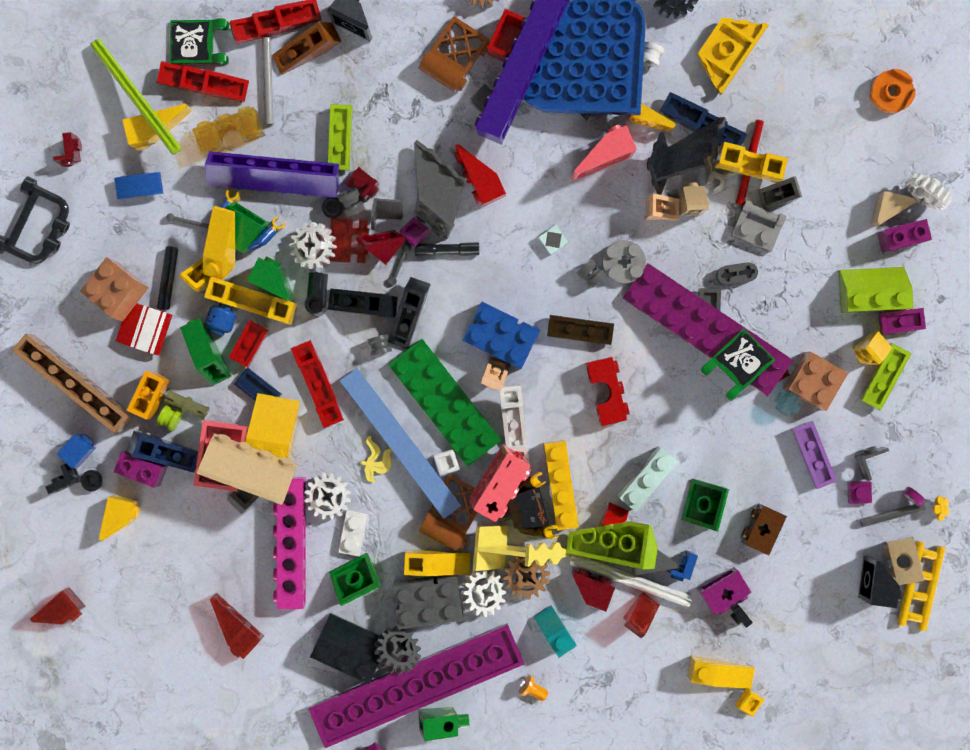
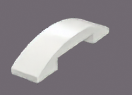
[499,384,530,464]

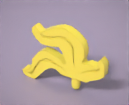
[360,436,392,482]

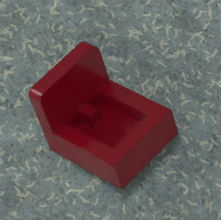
[53,132,82,167]

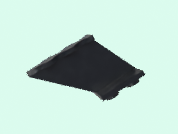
[647,117,726,195]

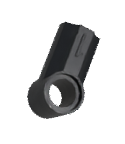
[304,272,328,317]

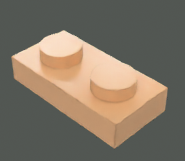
[481,357,510,391]

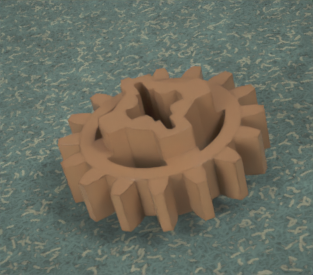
[503,556,550,600]

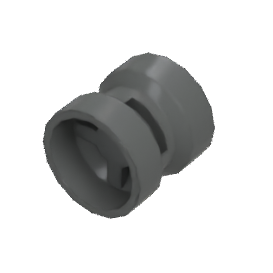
[337,188,365,217]
[577,259,607,289]

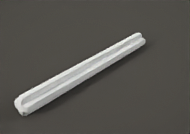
[569,554,693,607]

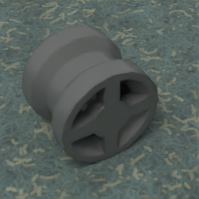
[367,334,392,356]

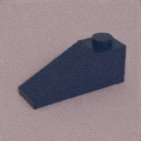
[127,430,198,473]

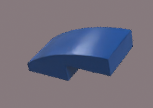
[114,172,164,199]

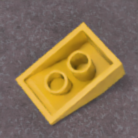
[245,393,300,459]

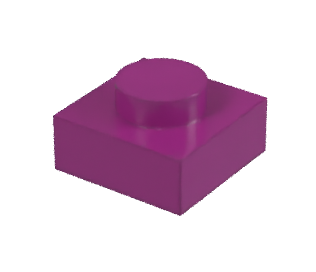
[399,217,430,247]
[847,481,872,504]

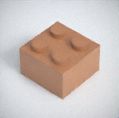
[80,257,149,322]
[783,351,848,411]

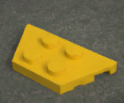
[697,17,769,95]

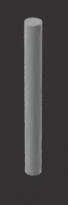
[262,37,274,125]

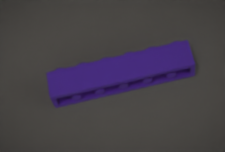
[205,151,339,198]

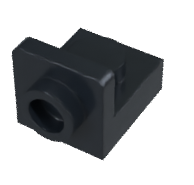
[45,463,79,495]

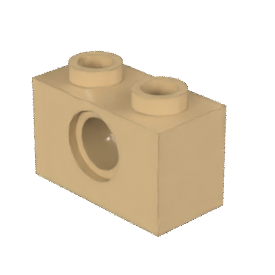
[884,536,924,585]

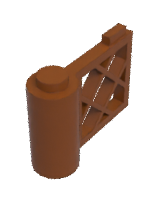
[418,16,490,92]
[419,474,477,552]

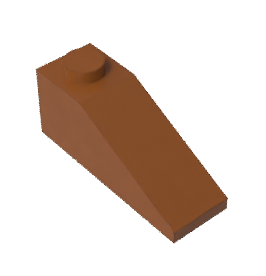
[272,22,342,74]

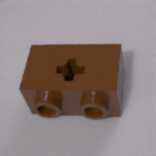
[741,503,787,556]

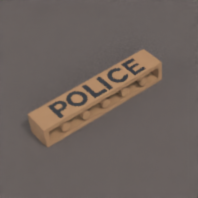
[12,334,135,433]

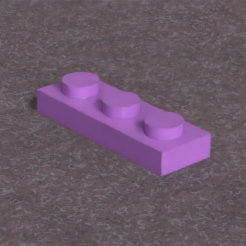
[791,421,837,489]

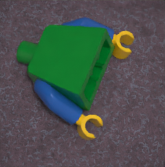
[220,189,285,255]

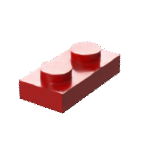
[229,319,270,368]

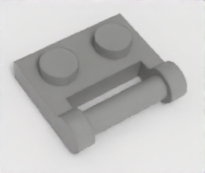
[731,200,786,252]

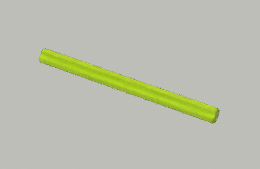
[90,39,181,155]

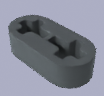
[716,262,758,285]

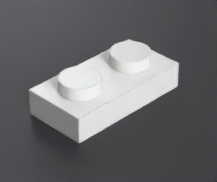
[338,509,369,557]

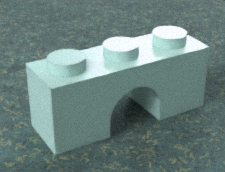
[617,447,678,512]

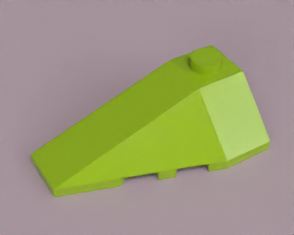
[566,521,658,569]

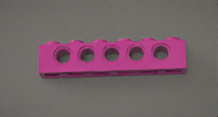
[273,477,306,609]

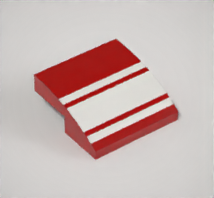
[115,303,173,356]

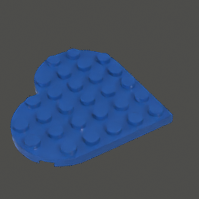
[523,0,645,115]

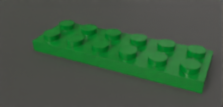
[388,339,502,467]

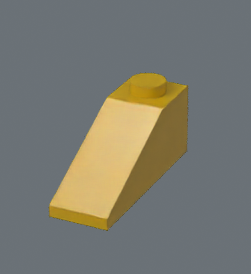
[122,103,191,150]
[203,206,235,280]
[687,655,755,689]

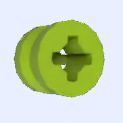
[156,405,182,432]

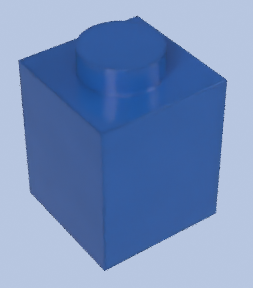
[57,434,96,469]

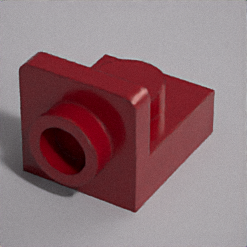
[345,167,379,200]

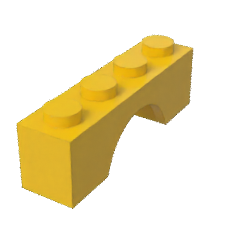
[204,277,298,325]
[543,440,579,531]

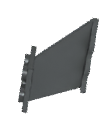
[414,140,467,240]

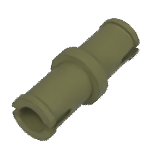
[164,390,210,420]

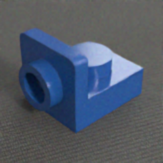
[667,550,698,582]

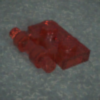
[329,218,369,264]

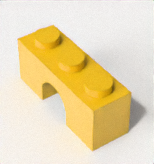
[714,142,788,183]

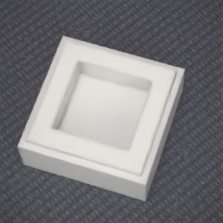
[433,449,460,476]

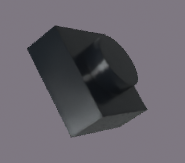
[729,603,753,628]

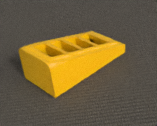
[628,103,676,132]

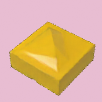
[735,688,765,717]

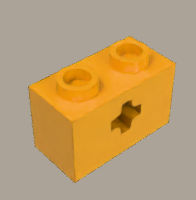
[127,371,171,420]

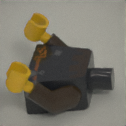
[498,472,559,540]

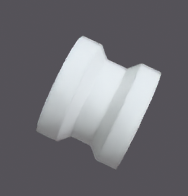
[644,41,665,67]

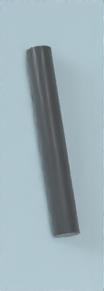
[860,504,925,527]

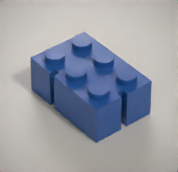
[463,302,540,369]

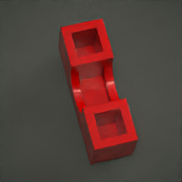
[585,357,630,426]

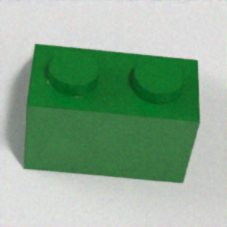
[247,256,295,302]

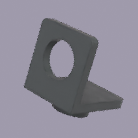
[371,198,403,230]
[855,446,889,481]

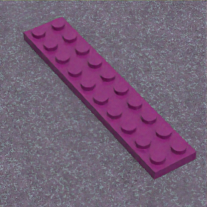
[308,623,525,748]

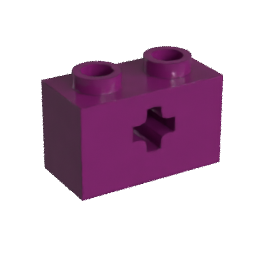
[877,219,932,253]
[113,451,168,488]
[697,567,752,615]

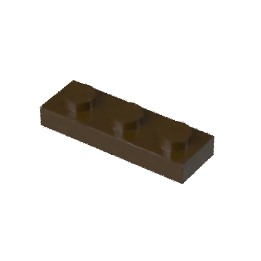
[547,315,614,345]

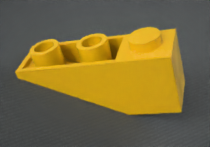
[404,550,471,576]

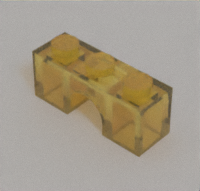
[192,106,266,157]

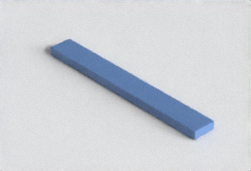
[340,368,461,519]

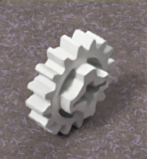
[905,173,952,211]
[289,222,337,270]
[305,473,352,520]
[460,570,507,617]

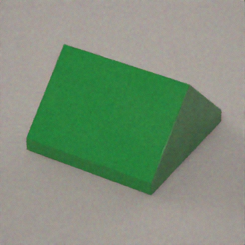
[681,478,729,532]
[329,553,382,606]

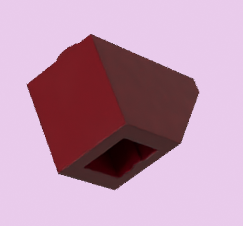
[572,568,615,612]

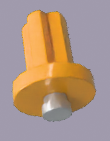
[519,675,549,701]

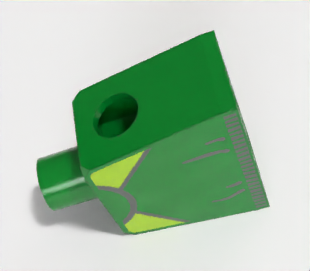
[418,707,470,741]

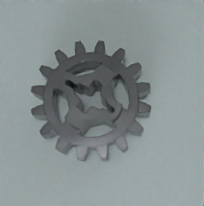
[374,626,421,675]

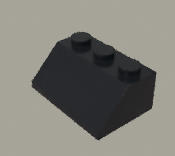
[310,613,380,684]

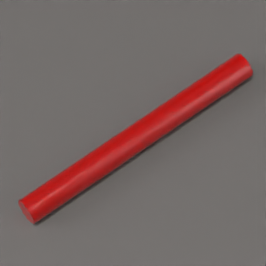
[735,120,764,206]

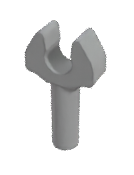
[705,170,737,193]

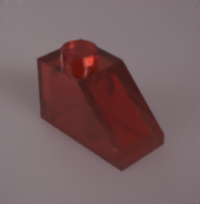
[30,587,86,624]

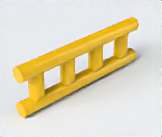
[897,540,946,631]

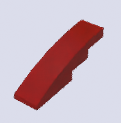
[229,0,322,44]
[156,61,249,102]

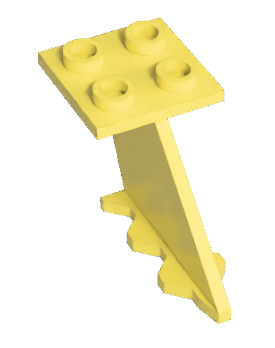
[473,525,570,571]

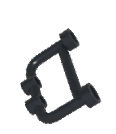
[0,176,70,264]

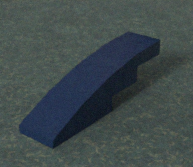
[660,92,747,146]

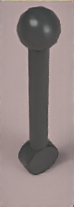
[166,213,209,228]
[388,243,411,285]

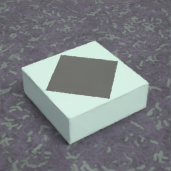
[538,225,569,256]

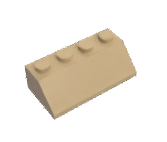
[197,433,298,505]

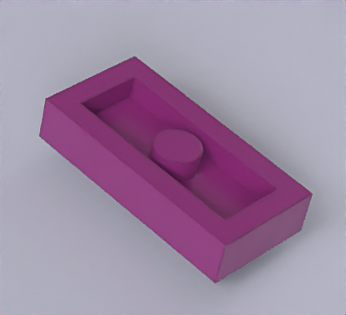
[878,308,926,335]

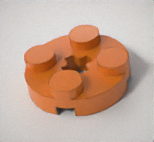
[869,69,916,114]

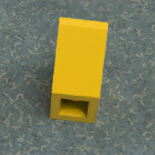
[852,331,892,365]

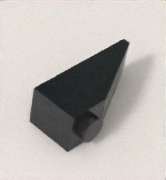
[388,277,431,349]
[327,288,398,318]

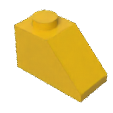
[98,495,140,541]

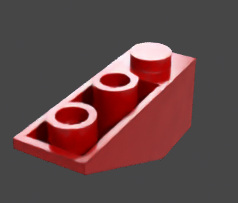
[453,144,506,207]

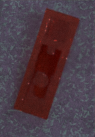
[210,593,264,659]

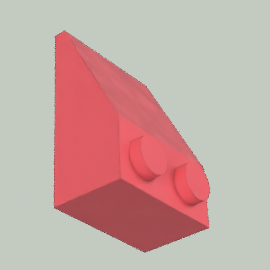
[571,125,637,182]

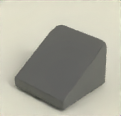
[470,84,492,114]
[227,489,259,514]

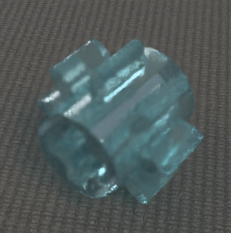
[774,390,802,417]

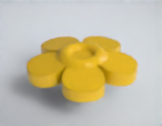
[933,496,949,521]

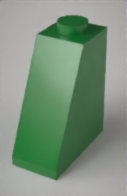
[180,318,232,386]

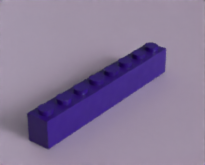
[475,0,570,145]

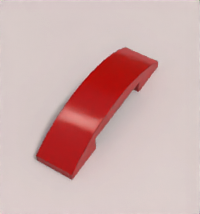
[290,340,344,428]

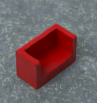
[487,9,525,62]

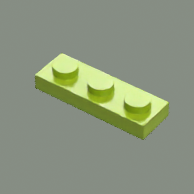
[328,104,353,171]
[860,343,912,411]

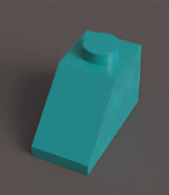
[534,605,577,658]

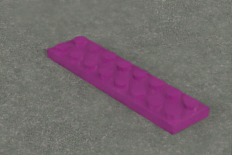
[623,263,793,397]

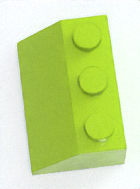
[839,267,913,313]

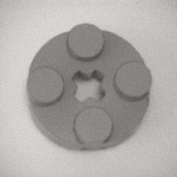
[602,240,646,284]

